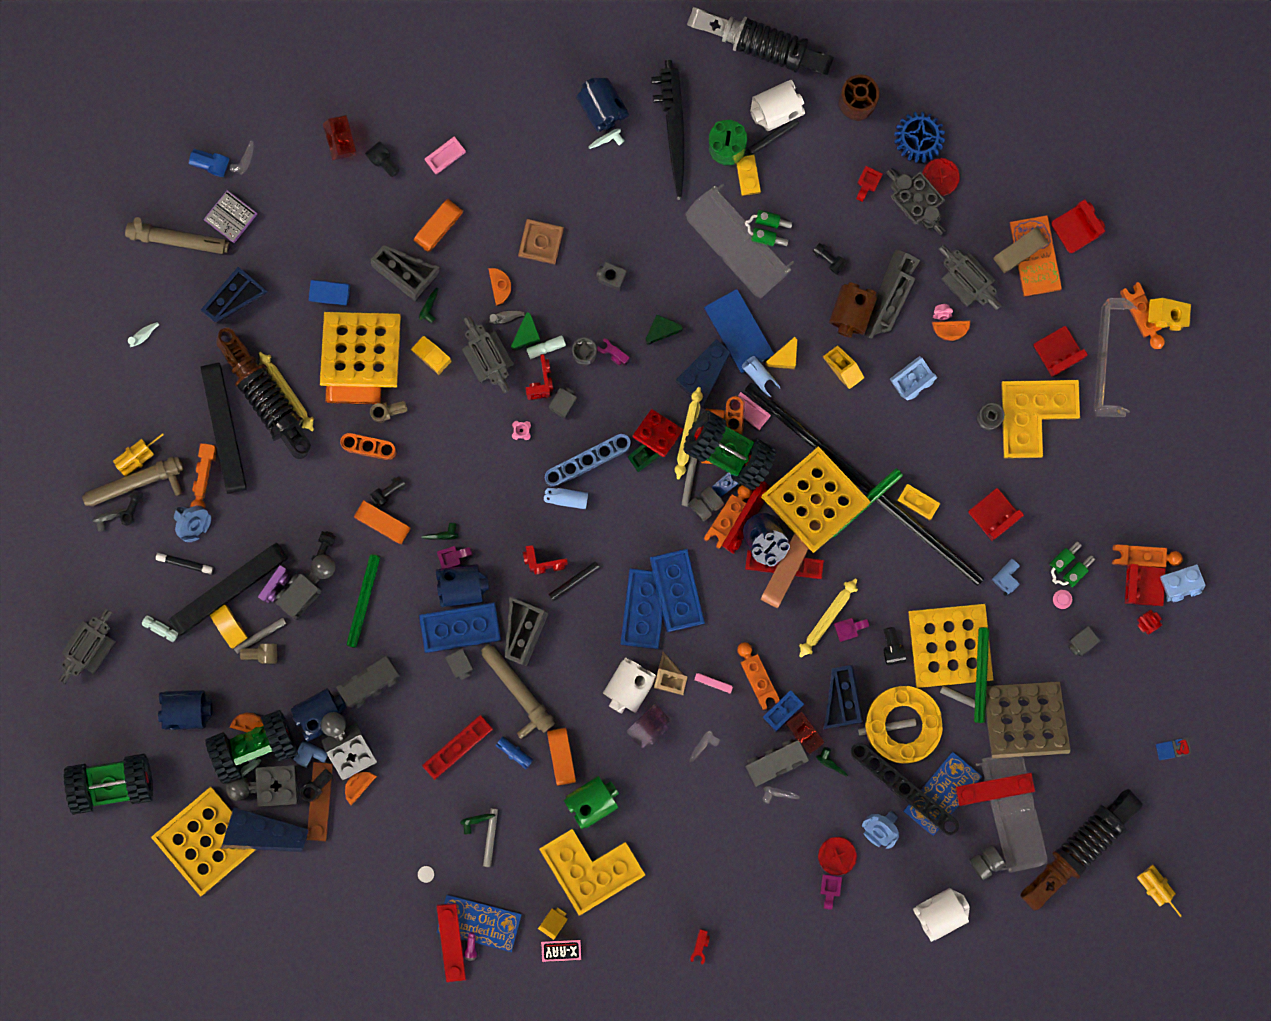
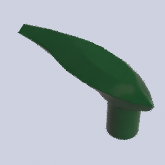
[419,288,438,324]
[422,523,459,540]
[816,747,848,777]
[460,814,495,834]

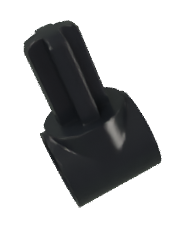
[365,141,399,177]
[883,627,906,666]
[300,769,333,802]

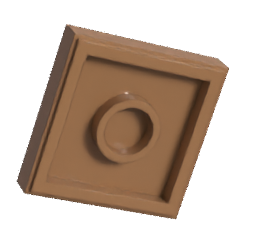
[518,219,564,265]

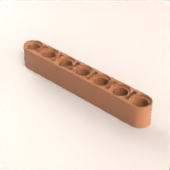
[761,488,832,609]

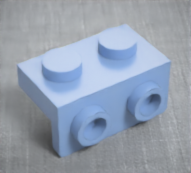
[890,356,937,401]
[1160,564,1206,603]

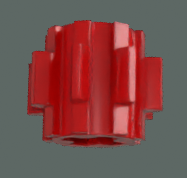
[1137,609,1162,635]

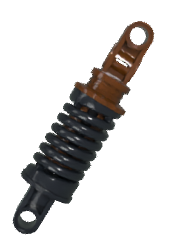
[216,328,311,459]
[1020,789,1143,911]

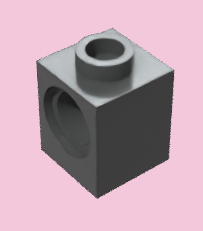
[596,262,627,291]
[549,387,577,419]
[1068,626,1100,656]
[445,649,473,680]

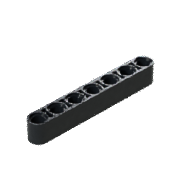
[201,362,247,494]
[169,543,288,636]
[851,743,959,836]

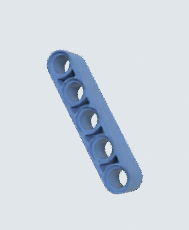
[545,434,630,487]

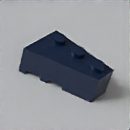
[201,267,268,324]
[676,339,730,409]
[824,665,864,729]

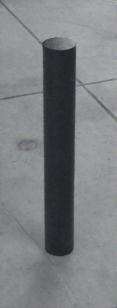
[748,118,799,155]
[548,561,600,600]

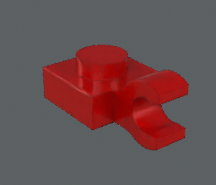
[856,166,883,202]
[690,929,710,965]

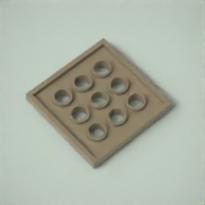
[986,682,1070,758]

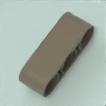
[993,227,1049,274]

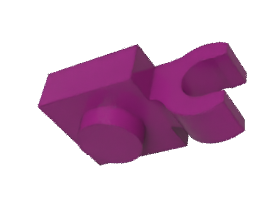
[597,338,630,366]
[437,546,473,568]
[834,618,869,642]
[820,875,842,910]

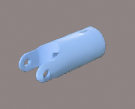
[742,356,780,398]
[544,488,588,510]

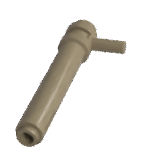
[125,217,230,254]
[82,456,184,507]
[481,644,556,739]

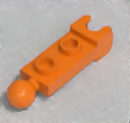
[1120,282,1165,349]
[190,443,217,509]
[704,485,753,549]
[1112,545,1183,568]
[737,642,780,710]

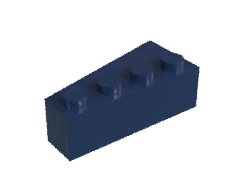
[221,808,309,852]

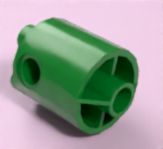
[709,120,747,165]
[564,776,619,829]

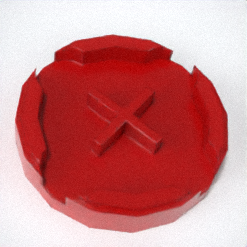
[922,158,960,196]
[818,837,857,876]

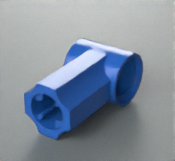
[189,149,230,177]

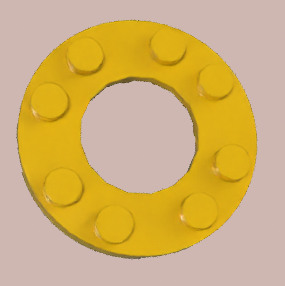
[865,686,943,764]

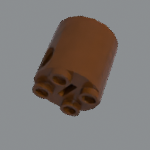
[838,74,880,121]
[829,282,877,338]

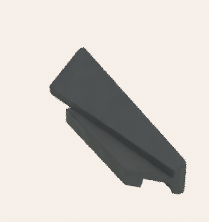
[864,249,920,338]

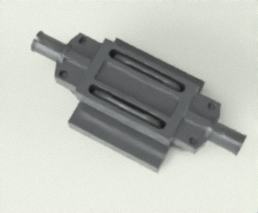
[886,168,946,236]
[938,244,1002,310]
[462,316,514,393]
[59,608,116,684]

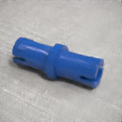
[496,736,533,769]

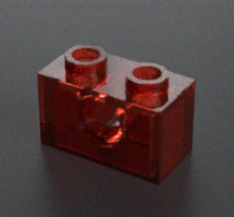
[323,115,356,160]
[785,712,825,755]

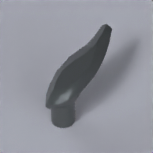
[92,508,127,531]

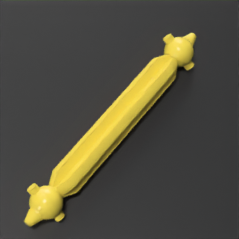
[259,352,314,431]
[675,387,703,479]
[799,578,858,658]

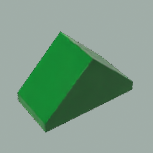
[511,312,540,351]

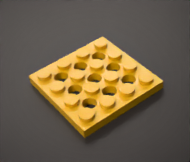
[320,312,401,387]
[761,446,871,553]
[908,604,993,688]
[151,786,257,897]

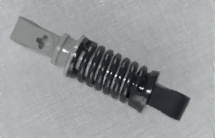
[687,7,834,75]

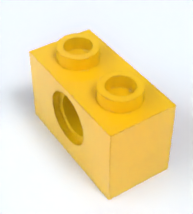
[1148,298,1191,331]

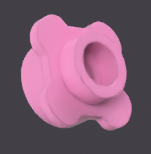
[933,304,953,320]
[512,421,531,440]

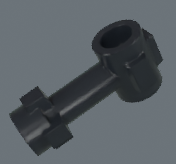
[812,243,847,275]
[370,476,406,507]
[119,490,144,526]
[311,531,336,563]

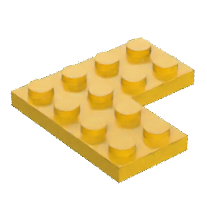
[1001,380,1080,458]
[539,829,645,916]

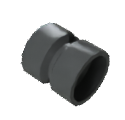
[572,337,597,366]
[976,403,1005,431]
[688,486,724,522]
[969,845,1006,881]

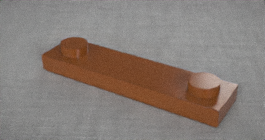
[307,762,333,841]

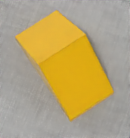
[765,337,797,369]

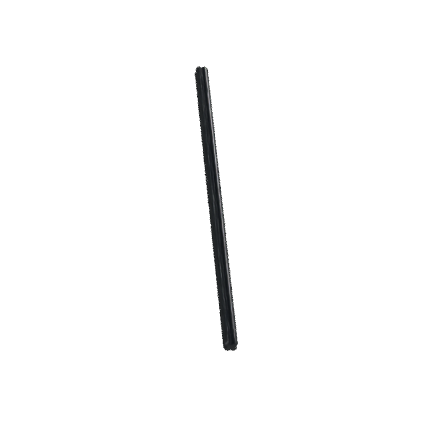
[745,383,984,586]

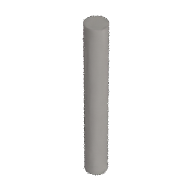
[682,456,697,507]
[234,618,287,654]
[940,686,975,708]
[858,718,916,736]
[483,808,498,867]

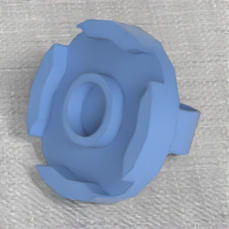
[174,506,211,542]
[862,811,899,849]

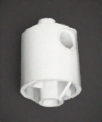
[750,80,805,131]
[603,658,657,714]
[913,888,970,942]

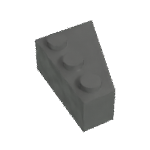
[371,245,440,301]
[505,597,549,667]
[336,656,400,709]
[745,739,809,787]

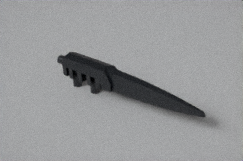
[651,60,684,200]

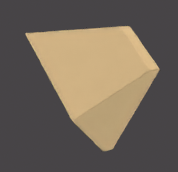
[654,652,688,695]

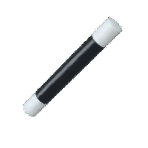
[156,553,213,574]

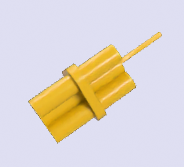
[113,433,164,477]
[1137,864,1182,917]

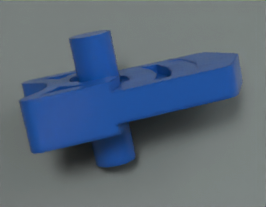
[712,473,739,497]

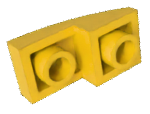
[210,604,248,649]

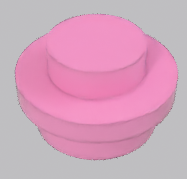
[1053,590,1072,609]

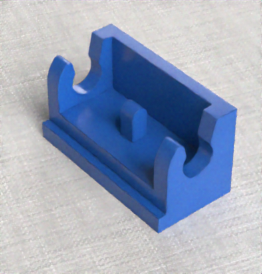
[309,280,351,305]
[763,690,804,732]

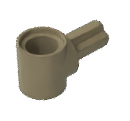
[370,401,407,423]
[240,644,277,664]

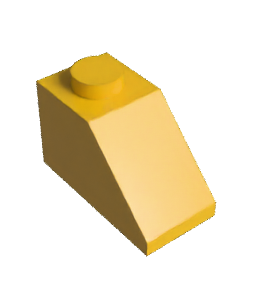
[411,336,452,375]
[823,345,864,389]
[538,907,568,940]

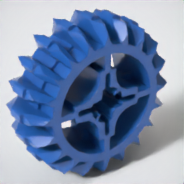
[894,112,945,163]

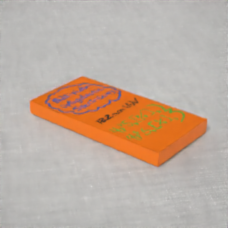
[1009,215,1062,297]

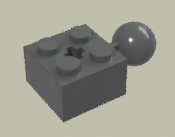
[275,554,336,620]
[321,712,377,780]
[226,765,299,807]

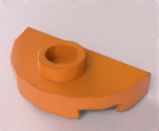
[488,268,511,306]
[932,321,970,341]
[229,712,264,732]
[345,772,377,806]

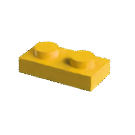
[736,155,761,196]
[897,484,940,520]

